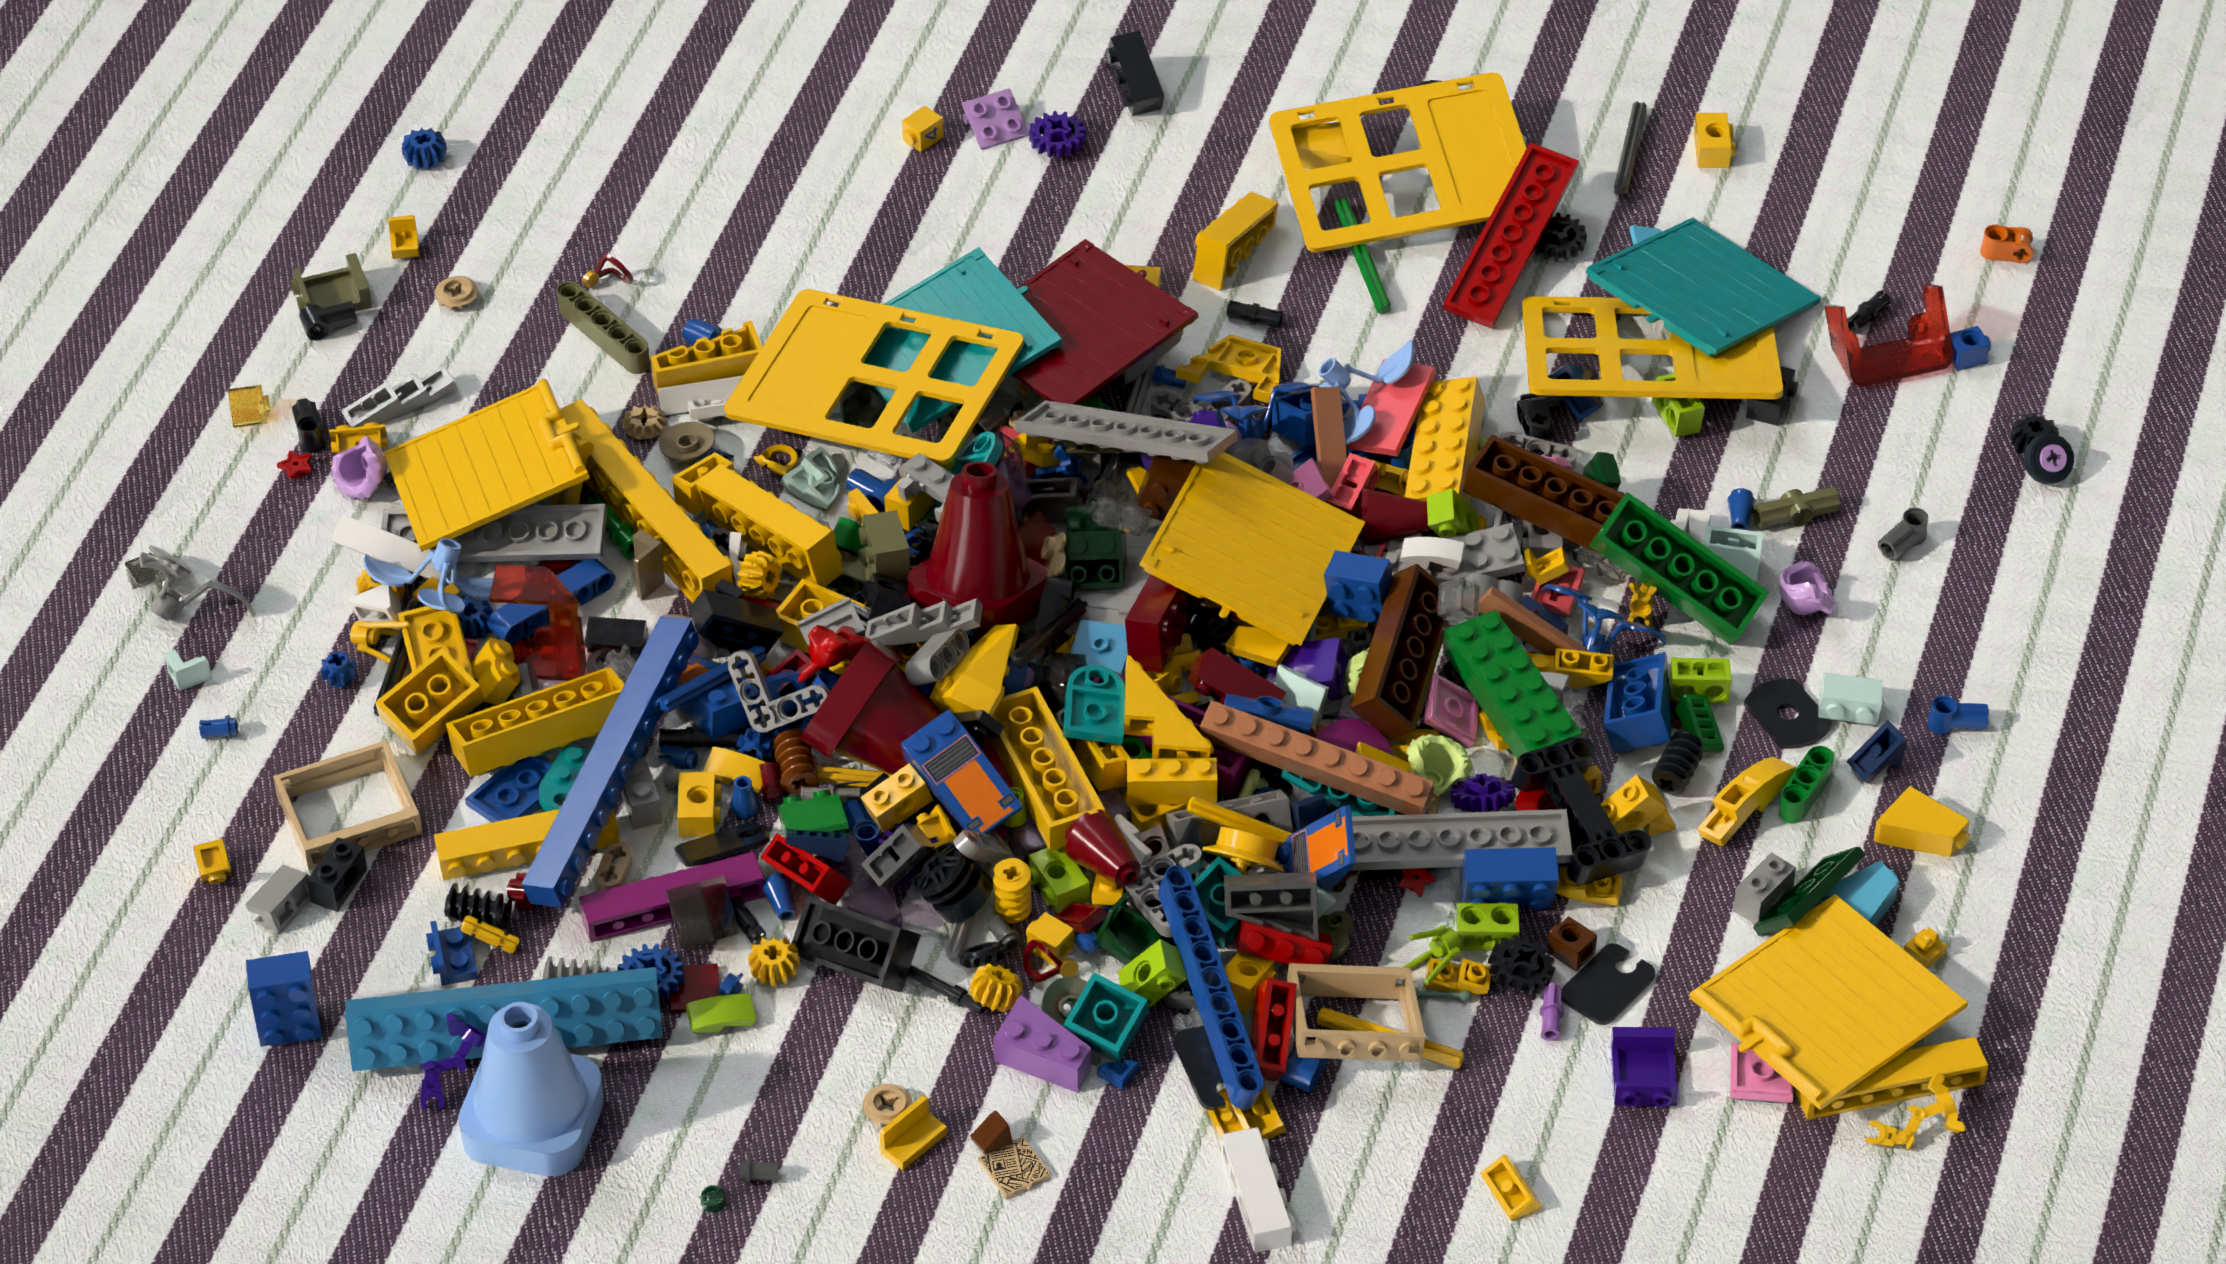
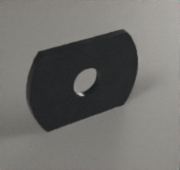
[1744,679,1832,749]

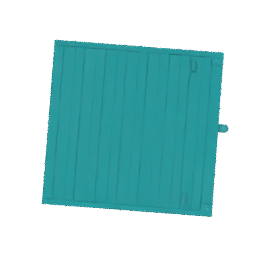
[1585,217,1822,357]
[863,247,1063,433]

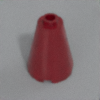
[1361,489,1432,545]
[1063,809,1140,886]

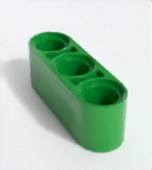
[1779,746,1834,824]

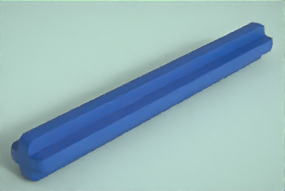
[658,645,767,712]

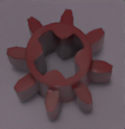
[507,872,535,909]

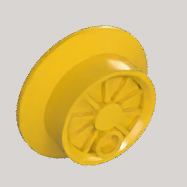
[1202,827,1284,875]

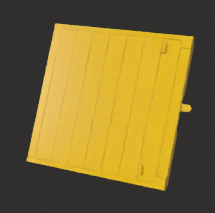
[383,379,590,552]
[1139,452,1365,646]
[1689,894,1968,1110]

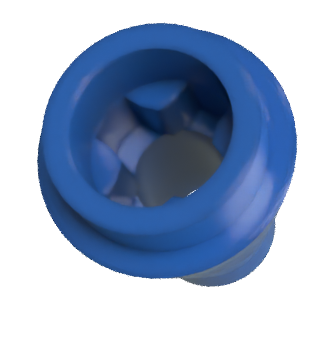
[1727,488,1756,530]
[730,776,760,819]
[762,873,796,920]

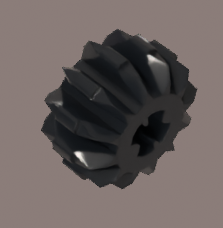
[2010,413,2059,453]
[1189,607,1238,654]

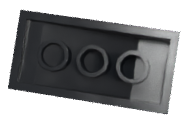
[791,896,921,993]

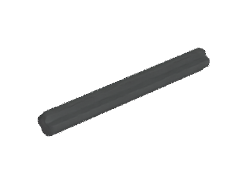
[1614,101,1647,196]

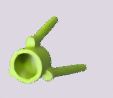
[1402,925,1461,985]

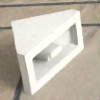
[348,584,402,630]

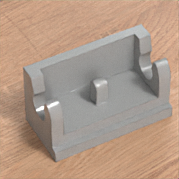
[245,865,311,934]

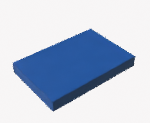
[465,756,552,823]

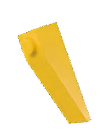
[929,624,1019,716]

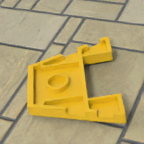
[1176,334,1281,403]

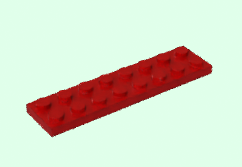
[1443,142,1579,329]

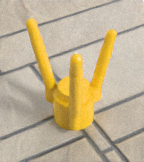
[350,620,411,663]

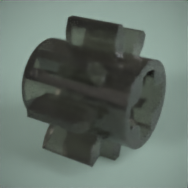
[1343,628,1374,660]

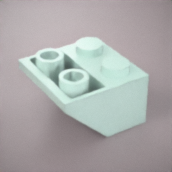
[1704,525,1764,582]

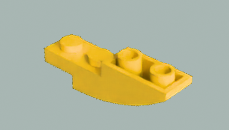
[1526,648,1614,690]
[1697,756,1796,847]

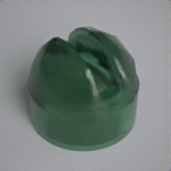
[700,1185,726,1213]

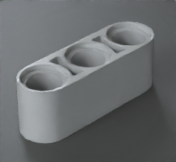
[905,628,970,686]

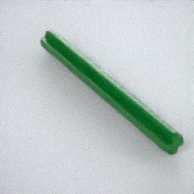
[1335,199,1391,314]

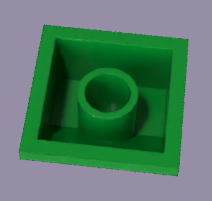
[777,789,849,838]

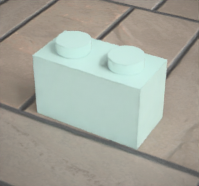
[1818,672,1882,725]

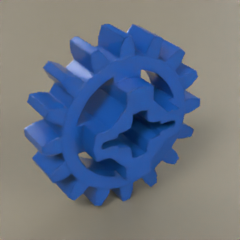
[617,944,684,1000]

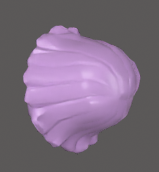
[331,436,387,501]
[1779,561,1836,615]

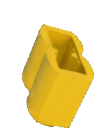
[471,637,521,705]

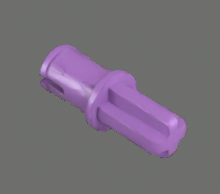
[1540,982,1564,1041]

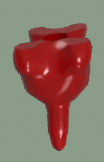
[798,625,871,683]

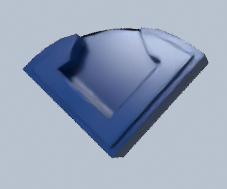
[1097,1059,1140,1090]

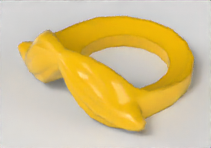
[754,444,798,476]

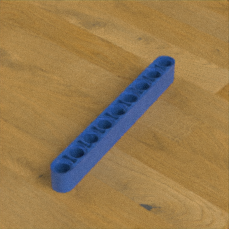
[1158,865,1264,1110]

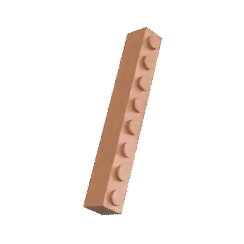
[1200,700,1434,815]

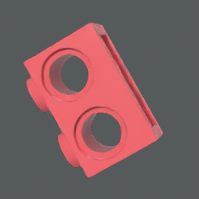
[1326,453,1381,519]

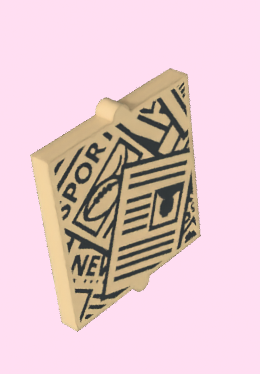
[978,1136,1051,1199]

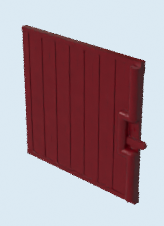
[1011,239,1199,405]

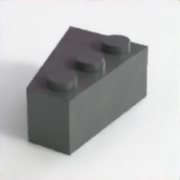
[1224,872,1319,941]

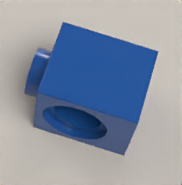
[1945,326,1991,371]

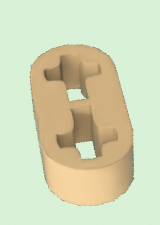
[595,843,632,891]

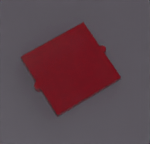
[667,963,721,1014]

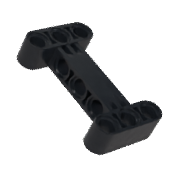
[1511,737,1652,885]

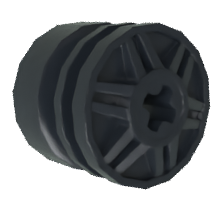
[912,842,993,924]

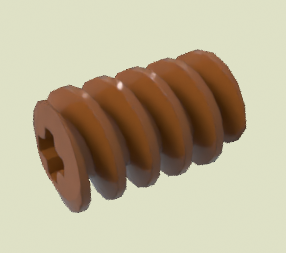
[773,728,819,795]

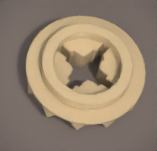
[435,276,478,310]
[622,404,667,440]
[863,1084,913,1127]

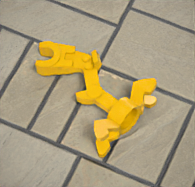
[1627,582,1657,627]
[1864,1072,1965,1150]

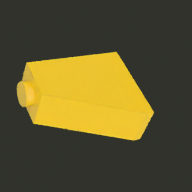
[1291,122,1352,169]
[1873,786,1970,857]

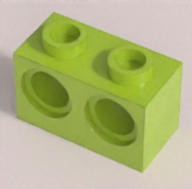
[1652,373,1705,438]
[1427,489,1478,538]
[1669,657,1731,704]
[1456,902,1519,951]

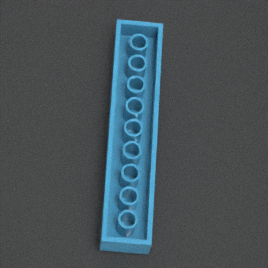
[345,967,663,1072]

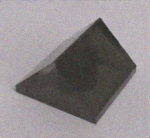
[665,875,740,949]

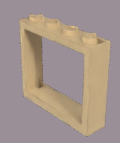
[273,740,423,870]
[1287,963,1425,1062]

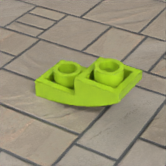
[685,994,757,1033]

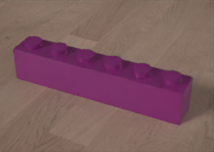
[579,852,765,943]

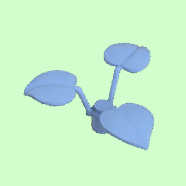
[1318,339,1414,445]
[364,538,497,614]

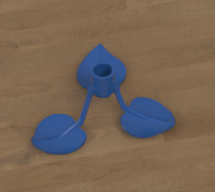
[1193,382,1320,440]
[1541,584,1667,653]

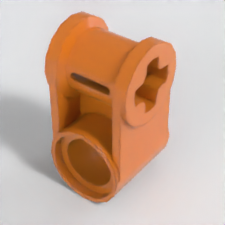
[1980,225,2033,263]

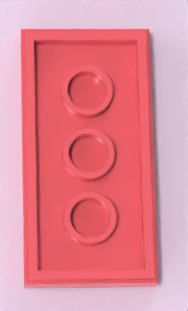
[1346,359,1436,457]

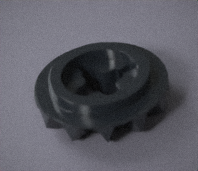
[959,942,1008,968]

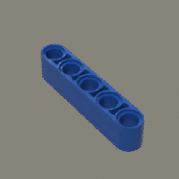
[487,559,616,645]

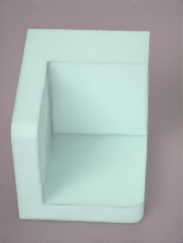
[164,649,212,691]

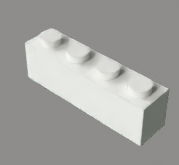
[1221,1127,1296,1253]

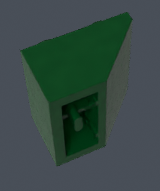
[1064,530,1127,589]

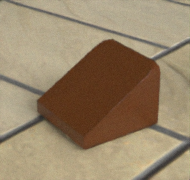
[970,1111,1013,1155]

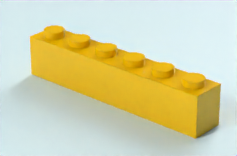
[434,809,620,880]
[1795,1037,1988,1120]

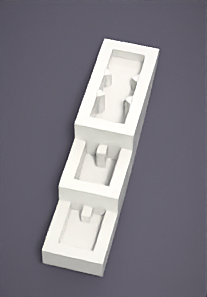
[330,514,442,582]

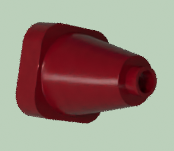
[908,461,1047,640]
[801,639,942,792]

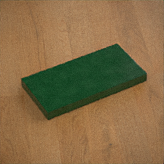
[1753,847,1866,936]

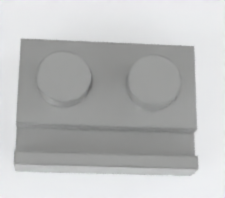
[796,597,866,647]

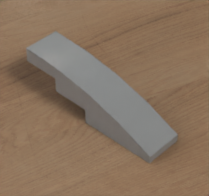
[341,364,458,427]
[865,598,983,645]

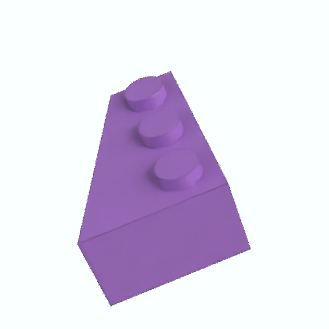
[993,994,1091,1093]

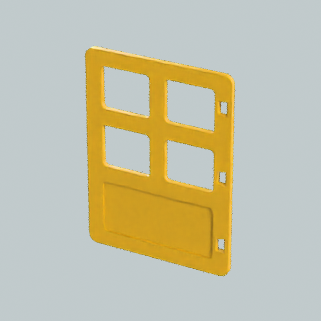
[1269,72,1527,253]
[724,289,1024,465]
[1522,296,1783,399]

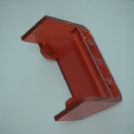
[1825,284,1954,386]
[489,564,587,681]

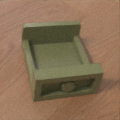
[290,253,372,311]

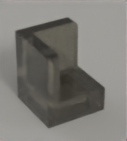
[125,552,165,591]

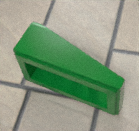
[1674,694,1724,752]

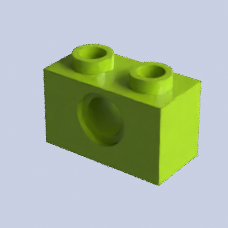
[1029,847,1090,914]
[1118,939,1187,1008]

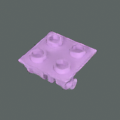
[961,88,1029,149]

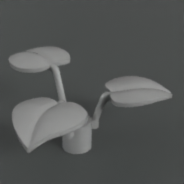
[139,545,254,621]

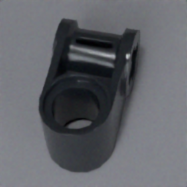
[1516,396,1552,441]

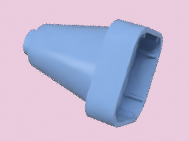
[459,1002,604,1176]

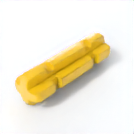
[460,915,520,954]

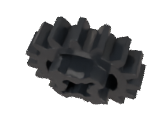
[1535,212,1587,262]
[1488,934,1556,997]

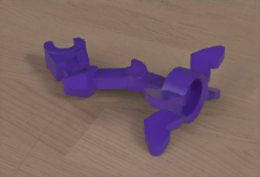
[420,1013,487,1110]

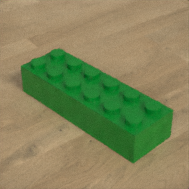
[1589,492,1769,645]
[1443,610,1582,760]

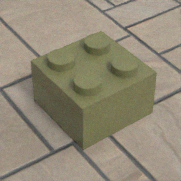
[859,510,910,589]

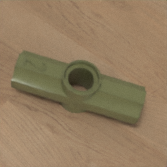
[1752,487,1841,529]

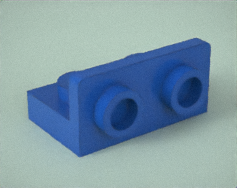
[426,921,478,986]

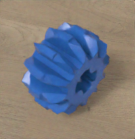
[401,127,447,170]
[458,595,494,640]

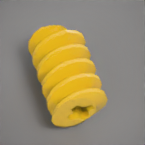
[993,858,1032,924]

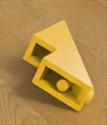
[1124,655,1214,759]

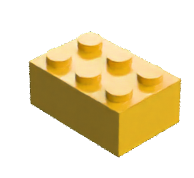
[375,647,485,756]

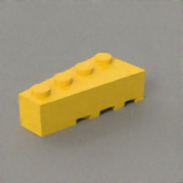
[1192,192,1279,291]
[650,320,762,398]

